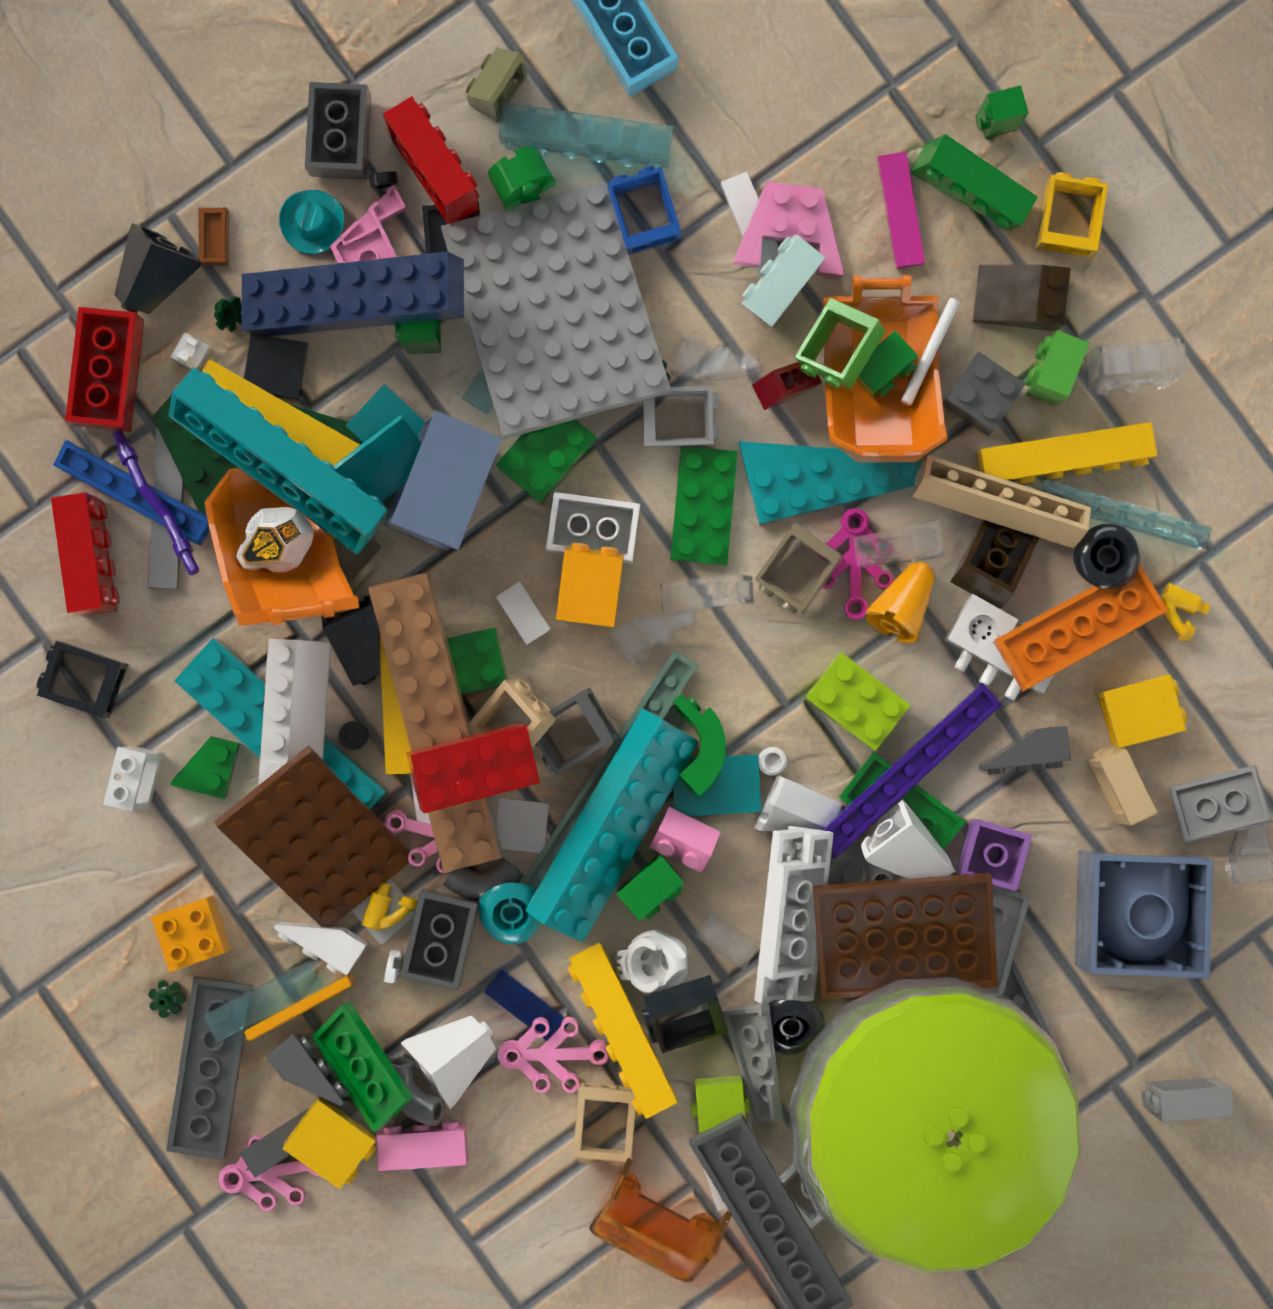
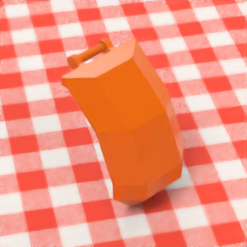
[823,275,948,462]
[204,468,359,626]

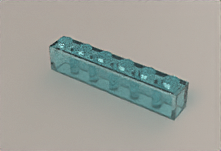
[499,103,674,169]

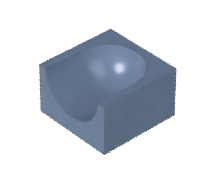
[383,410,502,552]
[1075,850,1213,979]

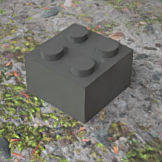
[942,351,1026,436]

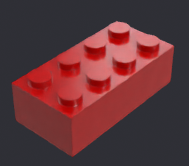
[383,96,480,225]
[65,307,144,432]
[51,492,120,617]
[406,723,540,814]

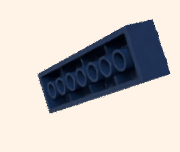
[242,251,464,336]

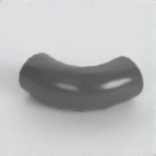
[443,857,524,900]
[389,1057,444,1126]

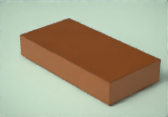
[198,207,229,266]

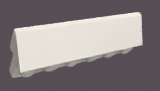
[258,638,331,786]
[754,826,833,1004]

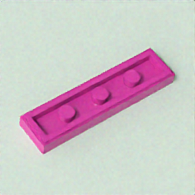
[877,152,925,269]

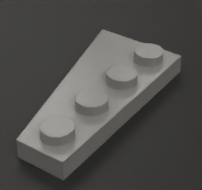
[722,1003,783,1123]

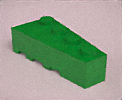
[910,134,1038,230]

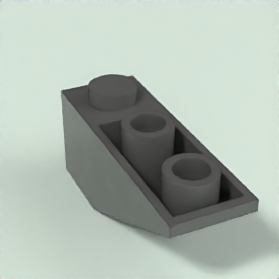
[979,726,1071,775]
[266,1034,353,1106]

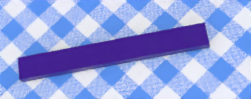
[822,683,1002,859]

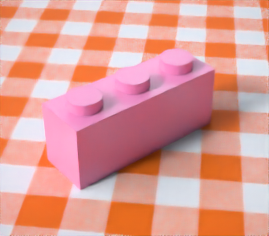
[376,1120,469,1171]

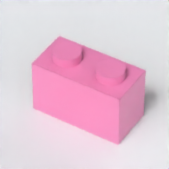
[649,807,721,873]

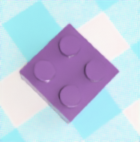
[955,818,1032,892]

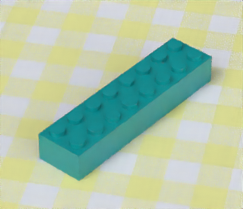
[168,367,387,555]
[174,638,390,811]
[525,708,699,943]

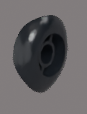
[1073,524,1140,589]
[769,1000,824,1055]

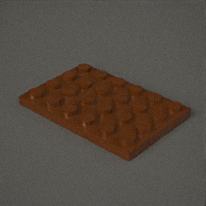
[214,745,415,927]
[813,873,998,1000]

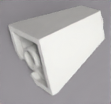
[754,775,843,831]
[861,798,955,879]
[401,1016,496,1109]

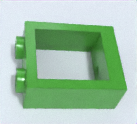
[795,298,886,390]

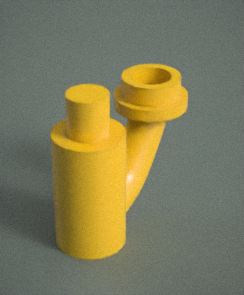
[1161,583,1210,642]
[361,882,418,931]

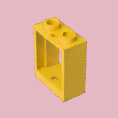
[1035,172,1108,258]

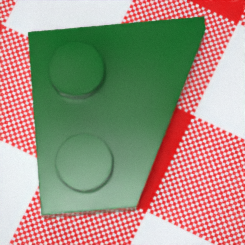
[170,736,241,799]

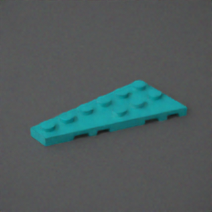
[738,441,922,525]

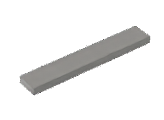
[148,428,184,589]

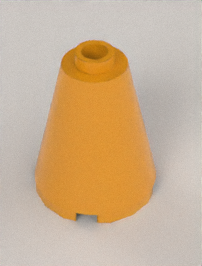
[865,562,935,644]

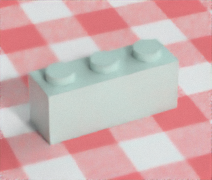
[741,234,826,327]

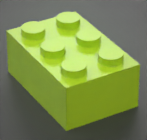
[804,652,911,751]

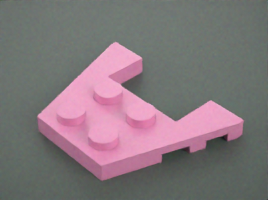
[733,181,843,278]
[330,185,407,263]

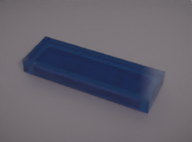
[484,969,569,1041]

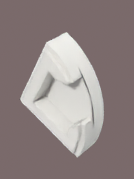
[384,950,402,983]

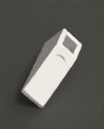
[274,922,369,976]

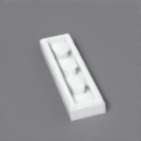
[720,172,780,279]

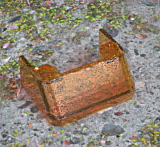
[589,1158,731,1282]

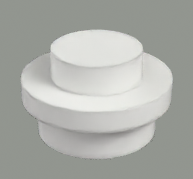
[758,747,787,776]

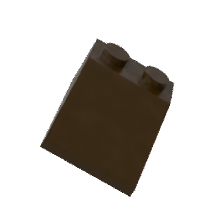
[973,265,1071,332]
[950,520,1039,609]

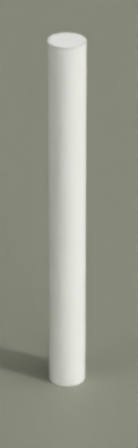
[901,298,960,406]

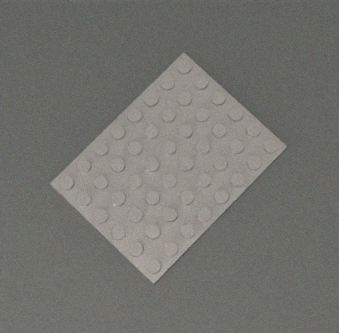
[441,182,671,439]

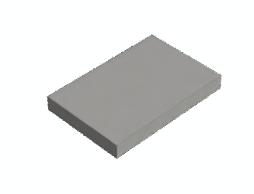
[1169,765,1273,844]

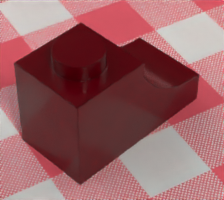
[752,362,822,410]

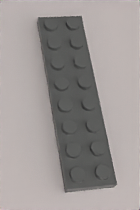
[689,1112,853,1309]

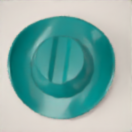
[279,190,344,254]
[478,882,541,944]

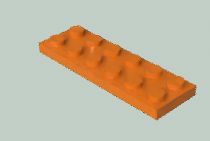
[993,564,1169,692]

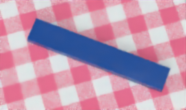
[53,440,210,545]

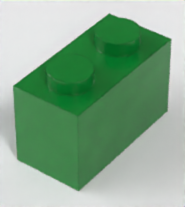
[976,85,1029,139]
[856,330,918,400]

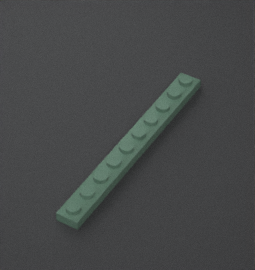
[520,650,698,890]

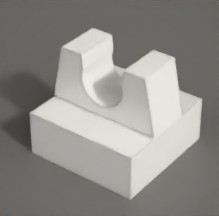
[171,332,212,370]

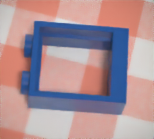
[607,166,682,255]

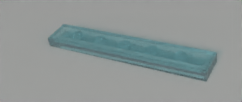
[1039,480,1211,550]

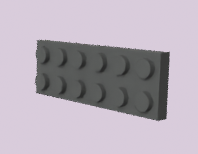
[166,976,253,1160]

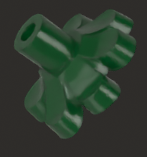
[214,296,242,332]
[148,980,186,1018]

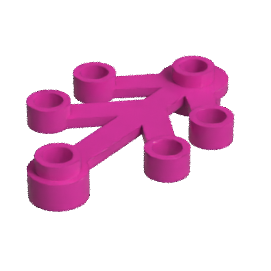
[817,508,893,620]

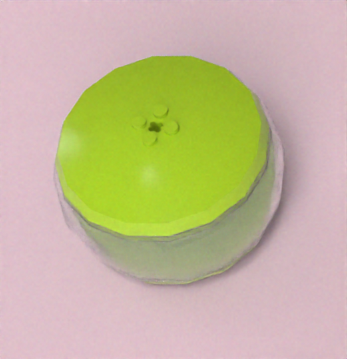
[789,977,1081,1275]

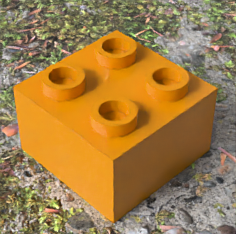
[151,895,232,972]

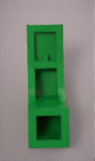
[673,694,726,800]

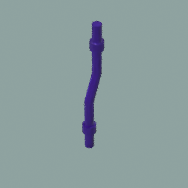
[112,430,199,575]

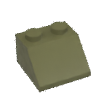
[466,48,527,122]

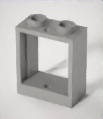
[643,386,719,447]
[1142,1077,1234,1122]

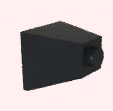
[114,223,202,314]
[321,595,379,687]

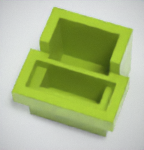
[690,1075,750,1133]

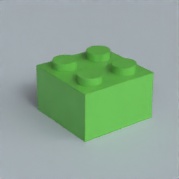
[1025,330,1090,406]

